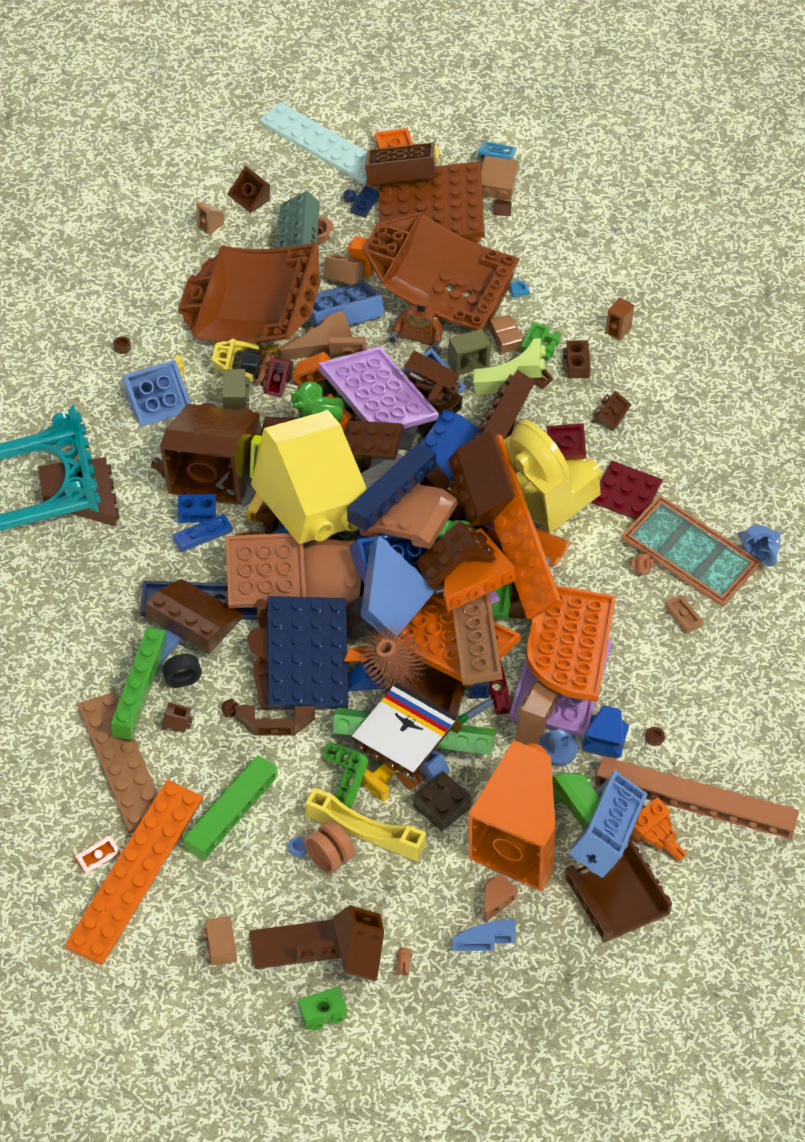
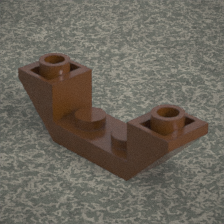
[235,704,315,736]

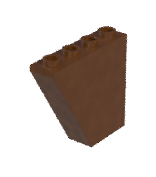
[38,457,120,526]

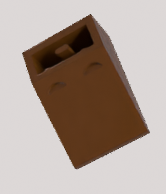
[333,905,384,981]

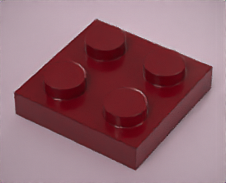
[546,423,587,460]

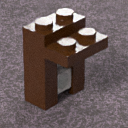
[405,350,460,410]

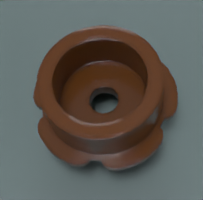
[221,698,239,717]

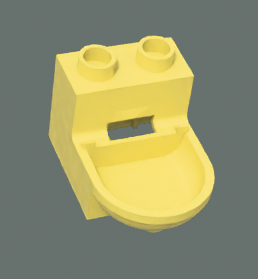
[504,420,603,533]

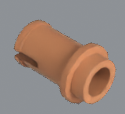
[396,947,412,976]

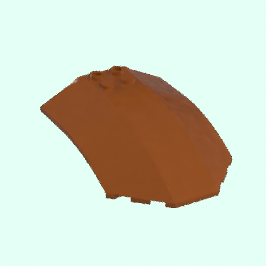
[178,243,320,343]

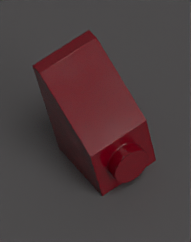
[264,357,294,398]

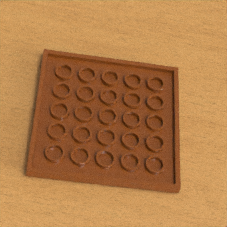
[379,161,485,239]

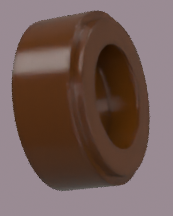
[645,727,665,746]

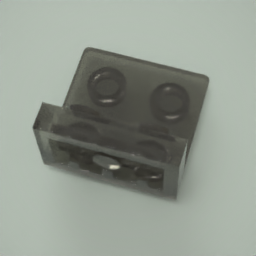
[346,597,380,646]

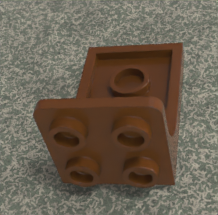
[416,520,496,589]

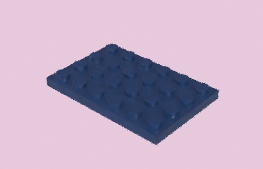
[267,596,348,709]

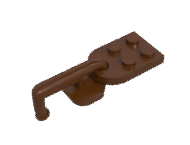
[247,599,277,710]

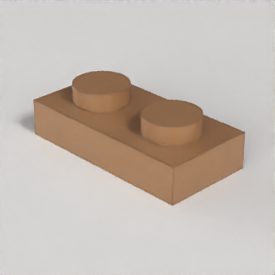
[665,595,703,633]

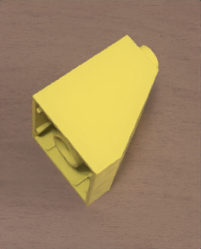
[251,410,367,544]

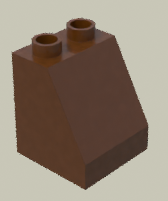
[160,403,262,505]

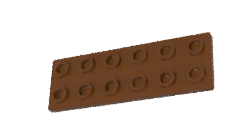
[249,919,341,969]

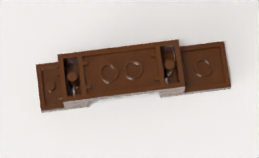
[260,416,404,469]

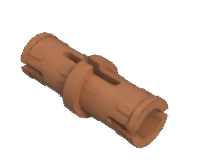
[255,353,275,387]

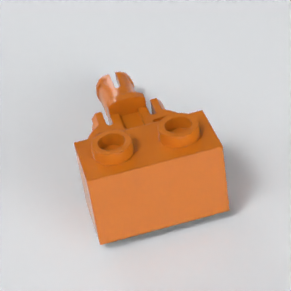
[630,797,687,862]

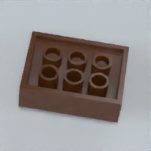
[365,142,437,187]
[448,429,516,526]
[146,579,244,654]

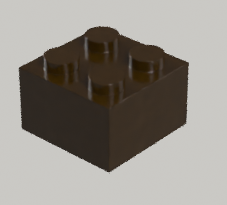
[413,771,472,832]

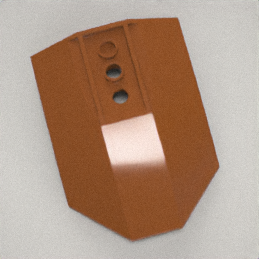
[363,211,520,331]

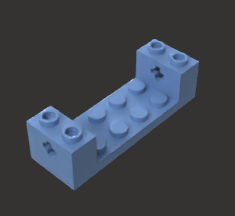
[569,770,647,878]

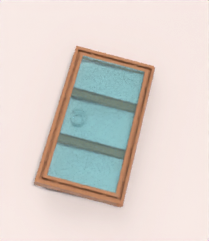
[621,495,762,607]

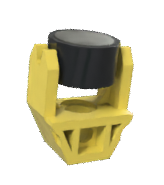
[212,339,262,383]

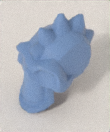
[737,525,781,567]

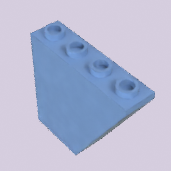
[361,536,436,640]

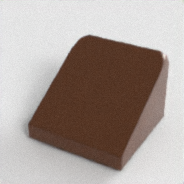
[494,200,512,216]
[532,369,554,389]
[415,381,433,401]

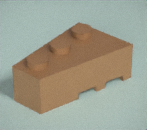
[515,680,559,745]

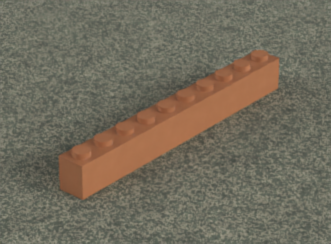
[595,756,800,840]

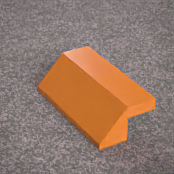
[486,526,572,565]

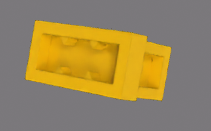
[355,763,400,803]

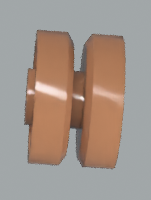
[304,820,355,874]

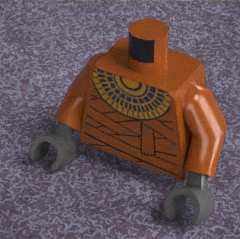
[387,300,443,355]

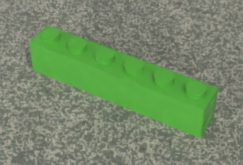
[111,626,167,741]
[183,755,278,861]

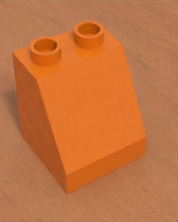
[468,740,555,892]

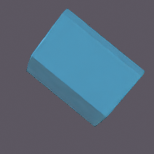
[478,141,517,160]

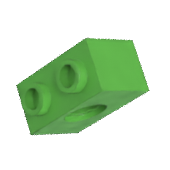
[298,987,347,1030]

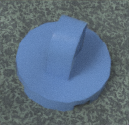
[539,729,578,766]

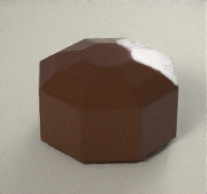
[113,336,131,354]

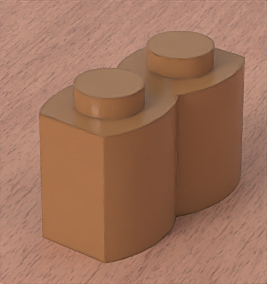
[488,315,524,354]

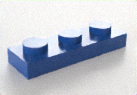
[173,514,233,552]

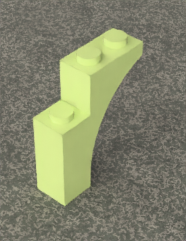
[473,338,546,394]

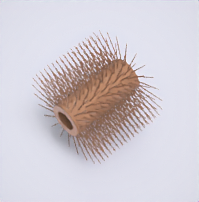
[358,623,427,693]

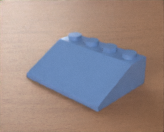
[308,280,385,328]

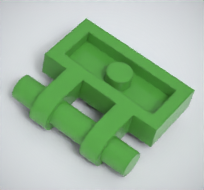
[520,322,561,361]

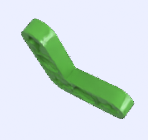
[323,743,368,808]

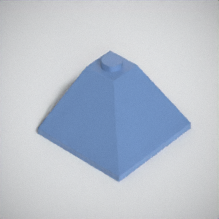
[121,360,191,427]

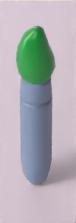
[458,699,494,724]

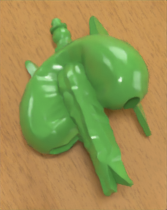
[291,381,349,422]

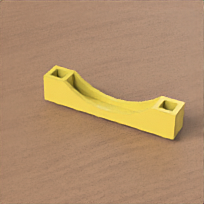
[305,788,427,861]

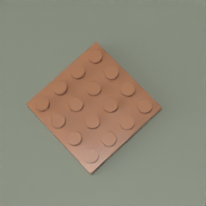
[225,533,306,608]

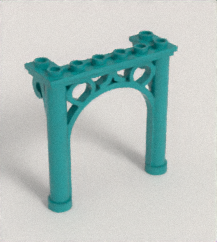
[0,405,101,531]

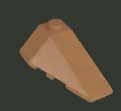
[279,310,353,360]

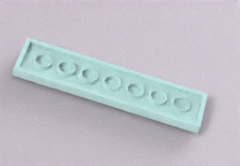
[259,102,367,185]

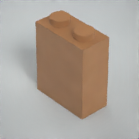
[481,156,519,200]

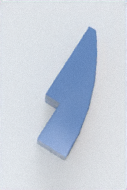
[452,919,516,951]

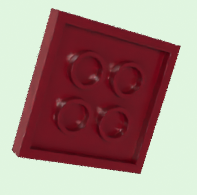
[591,460,663,520]

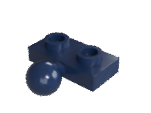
[343,186,379,218]

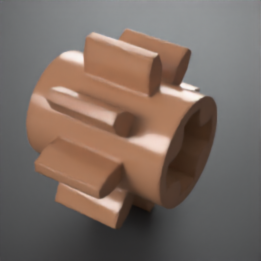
[631,554,654,573]

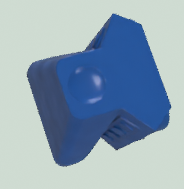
[582,705,629,759]

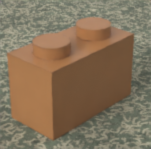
[323,253,364,286]
[202,916,237,966]

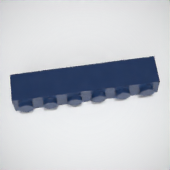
[347,443,437,532]

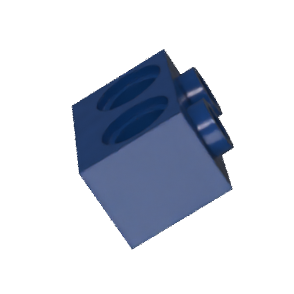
[178,494,216,523]

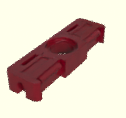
[489,660,512,715]

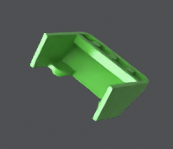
[552,773,600,830]

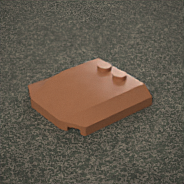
[359,484,457,549]
[303,539,362,616]

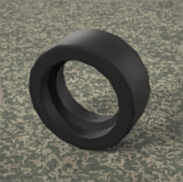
[162,654,202,688]

